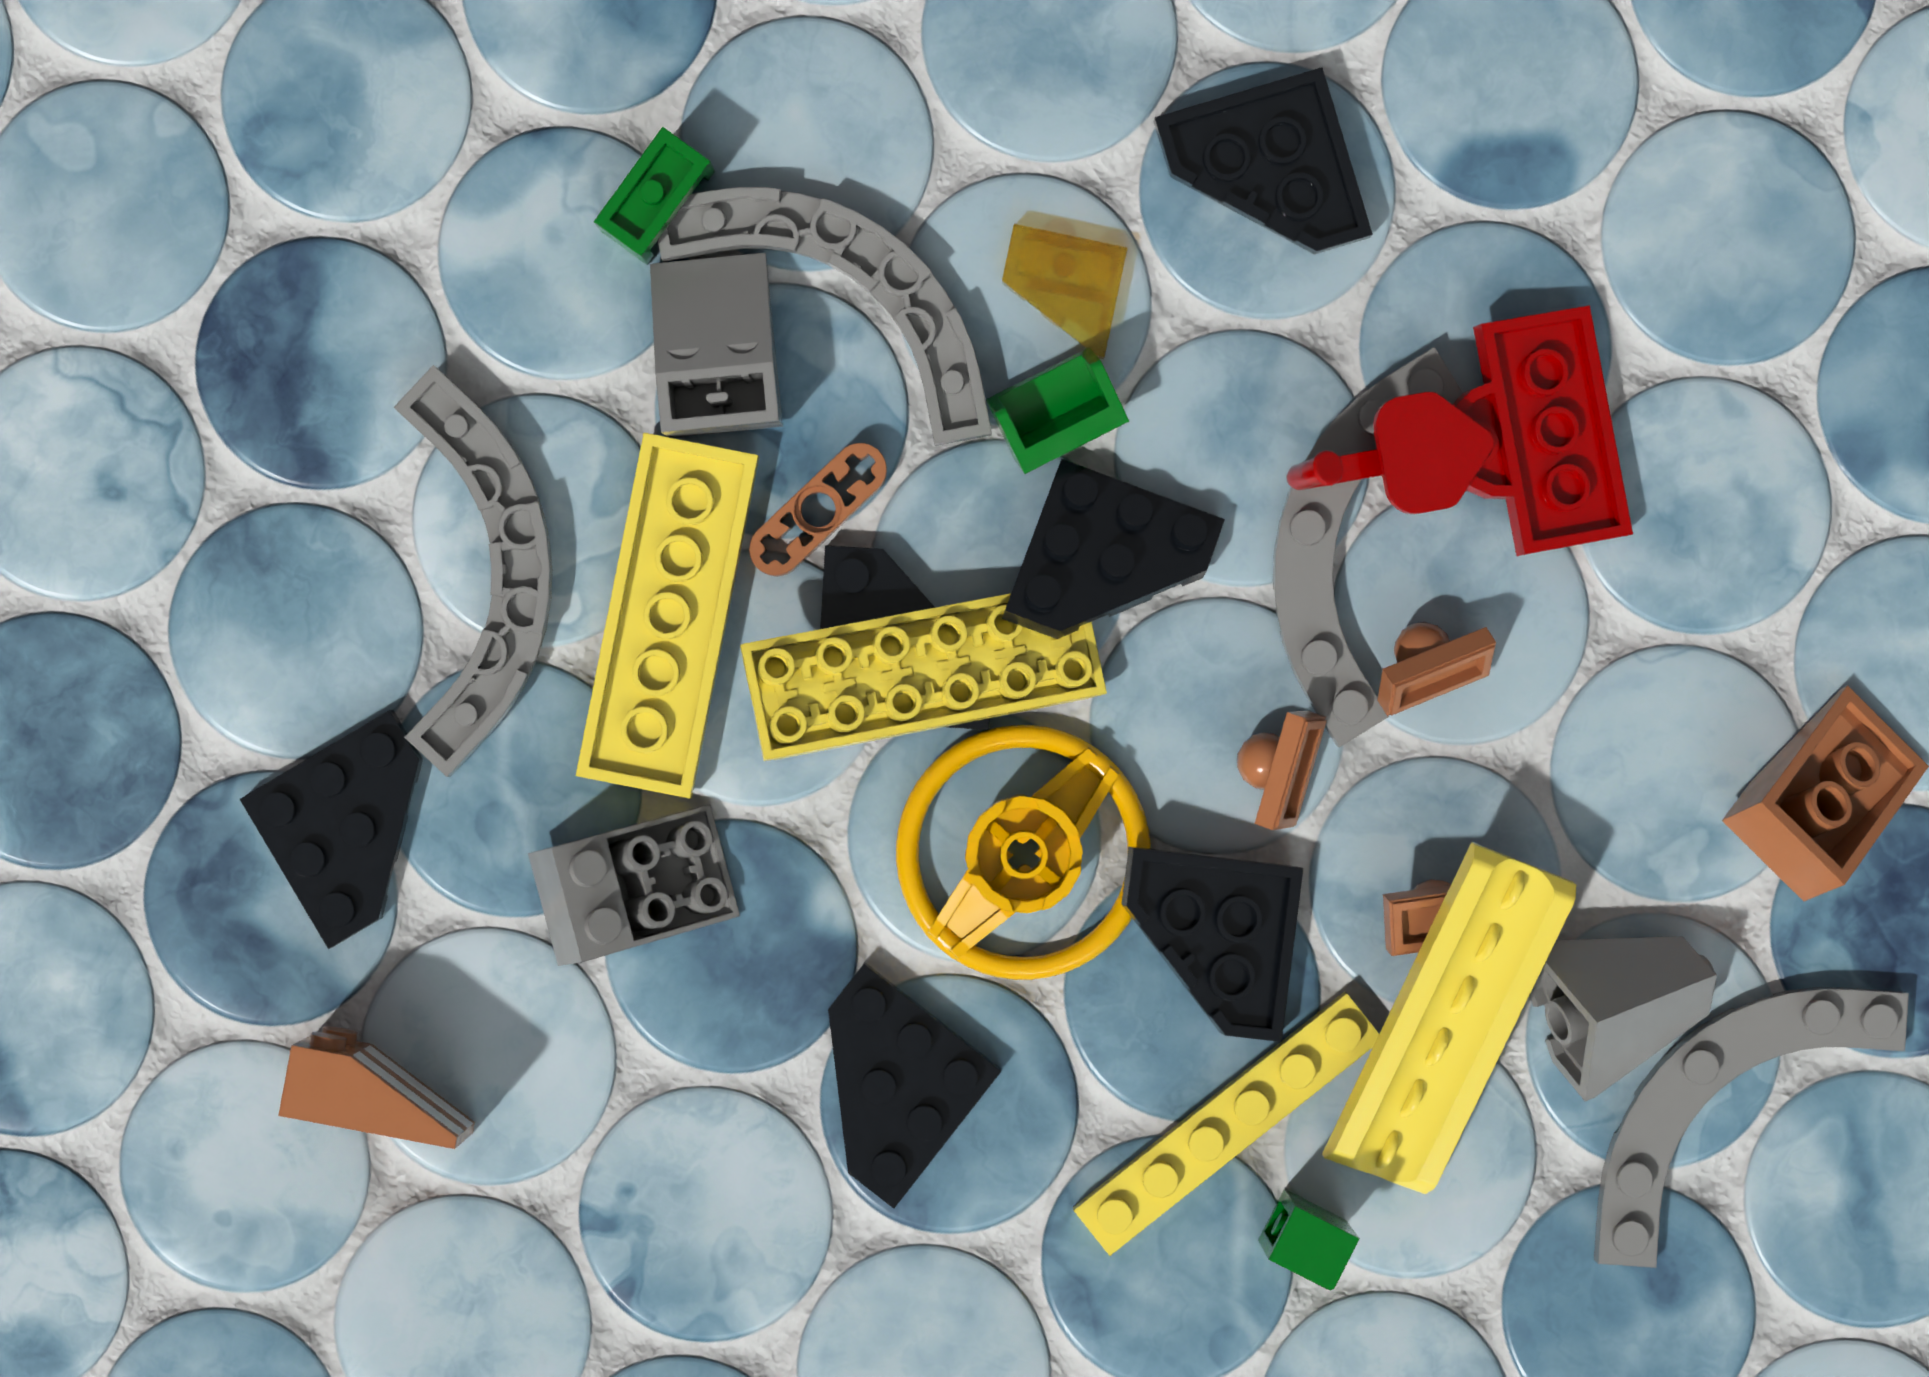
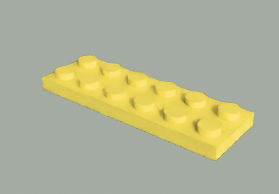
[575,433,759,799]

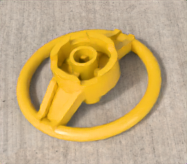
[896,725,1151,980]

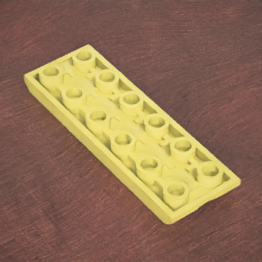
[740,593,1107,761]
[1322,842,1576,1194]

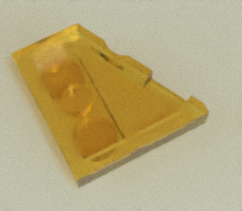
[1002,224,1127,360]

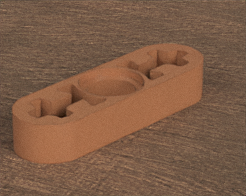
[749,443,887,577]

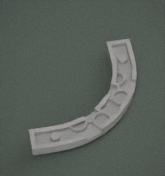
[658,187,992,446]
[1273,347,1463,747]
[393,365,553,777]
[1594,987,1909,1268]

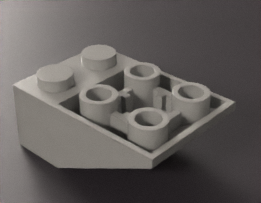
[650,253,783,438]
[528,804,740,966]

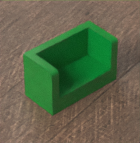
[594,127,715,265]
[986,347,1129,474]
[1258,1189,1360,1290]

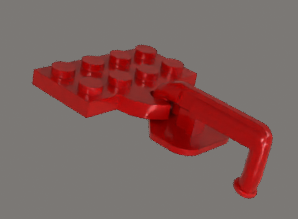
[1286,305,1633,556]

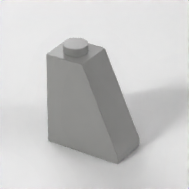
[1530,936,1717,1101]

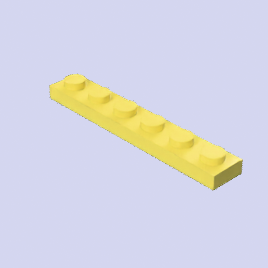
[1073,991,1379,1256]

